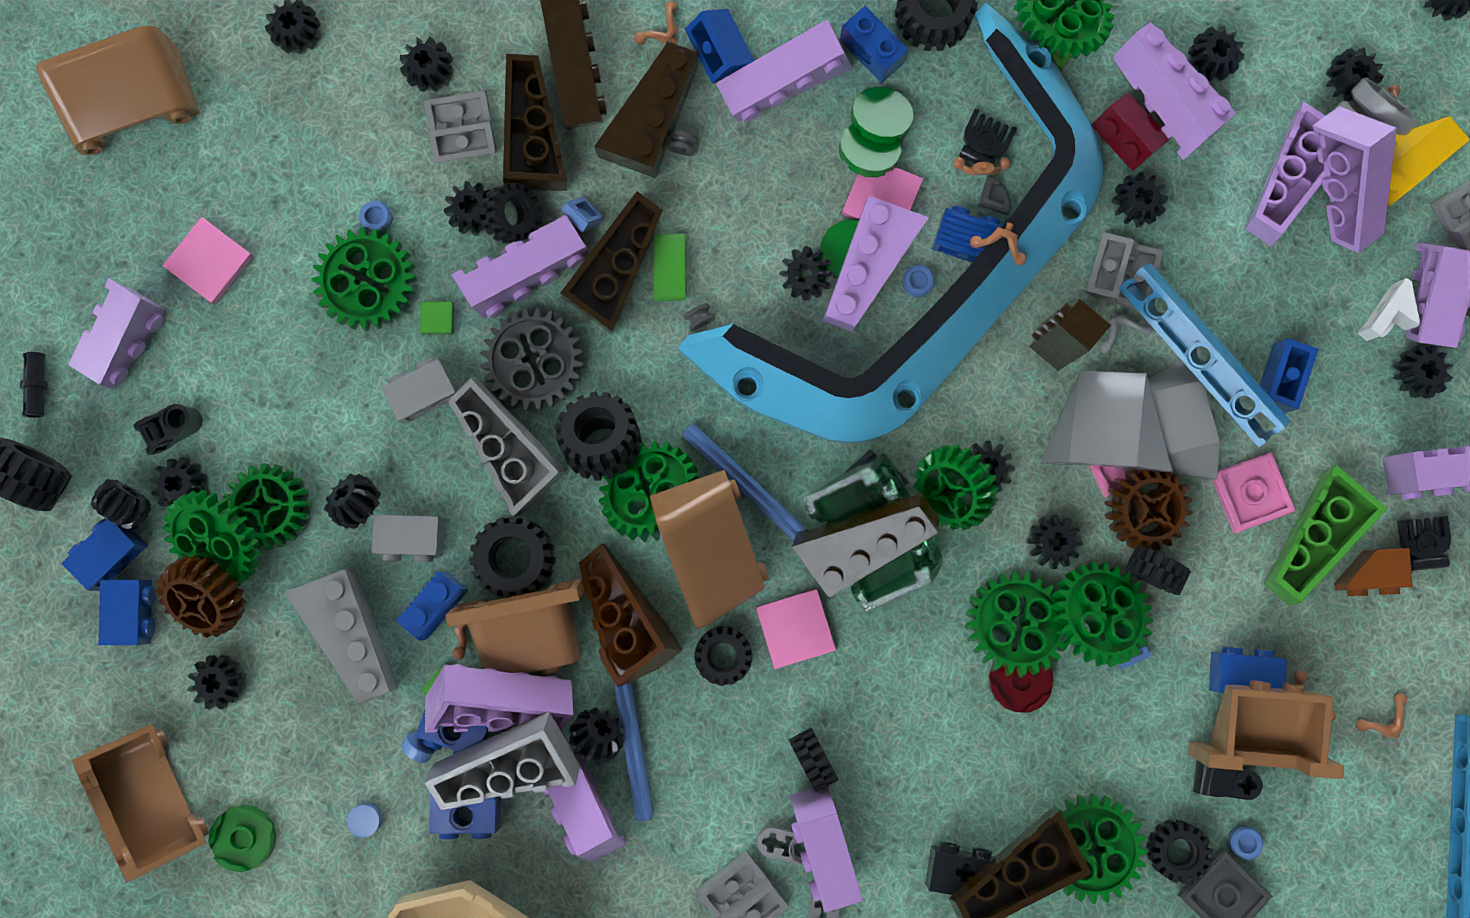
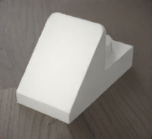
[1357,278,1420,341]

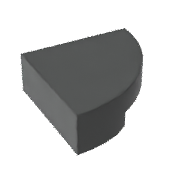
[978,175,1011,215]

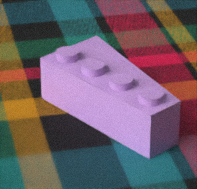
[716,19,852,122]
[1112,22,1236,160]
[1245,102,1326,247]
[1313,106,1397,253]
[822,196,929,332]
[451,215,589,319]
[1383,446,1470,500]
[425,664,573,733]

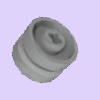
[1334,78,1419,148]

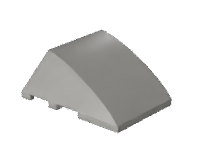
[1115,359,1220,480]
[1041,371,1173,472]

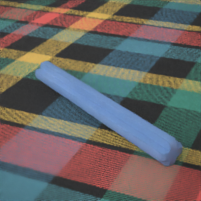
[683,424,806,540]
[613,681,653,821]

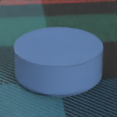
[359,201,393,233]
[902,265,934,298]
[401,732,436,763]
[347,803,382,838]
[1227,825,1263,860]

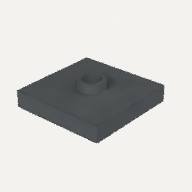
[1177,848,1273,918]

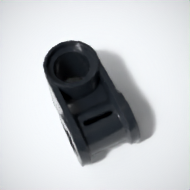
[133,404,203,455]
[1193,760,1263,800]

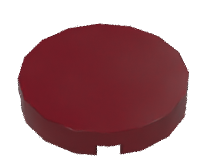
[988,649,1054,713]

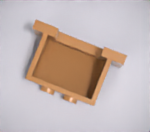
[445,578,585,674]
[1188,681,1344,779]

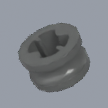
[667,130,698,156]
[684,303,716,331]

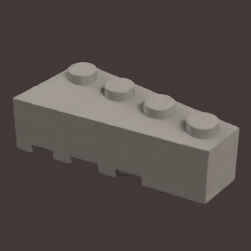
[448,378,567,517]
[284,569,398,704]
[425,711,580,810]

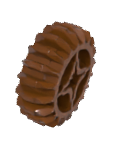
[1104,469,1194,551]
[156,555,246,638]

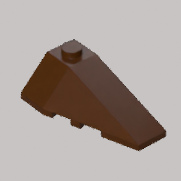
[579,544,682,687]

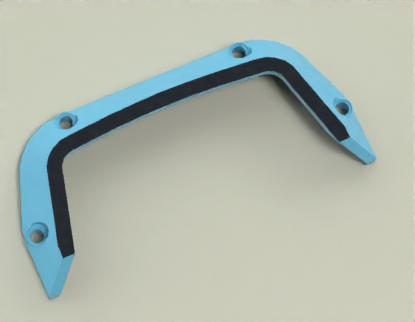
[677,2,1103,443]

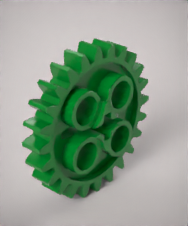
[1014,0,1115,59]
[311,228,417,331]
[599,441,699,542]
[162,490,261,587]
[1050,561,1154,667]
[965,572,1068,678]
[1054,793,1148,904]

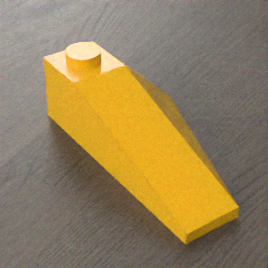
[1387,116,1470,207]

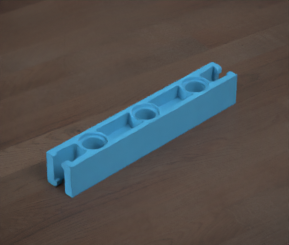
[1118,263,1291,447]
[1446,714,1470,918]

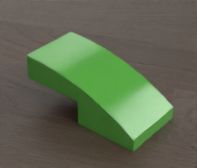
[654,234,686,301]

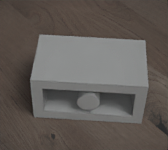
[381,358,458,425]
[372,515,445,562]

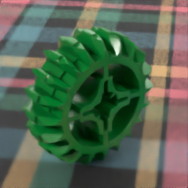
[913,444,999,531]
[223,463,312,550]

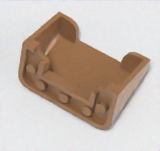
[36,26,200,155]
[650,470,769,629]
[72,724,209,883]

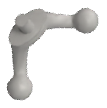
[1099,312,1153,354]

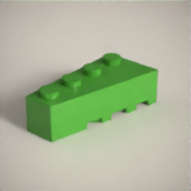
[1264,465,1388,606]

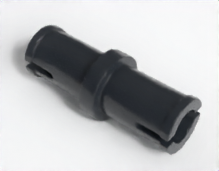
[20,352,48,418]

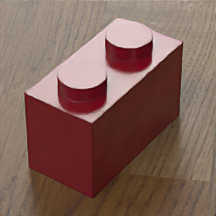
[1091,92,1171,171]

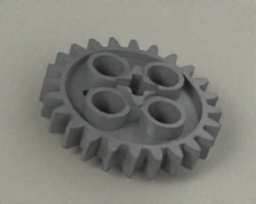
[480,308,584,411]

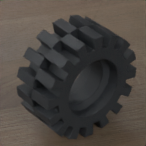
[480,183,542,243]
[1125,546,1191,595]
[694,626,753,686]
[788,728,839,793]
[1146,820,1213,884]

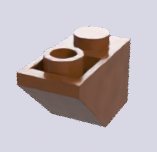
[1334,548,1413,596]

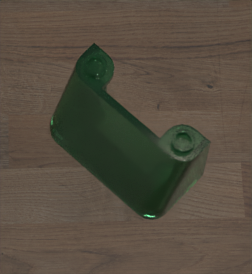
[804,453,943,611]

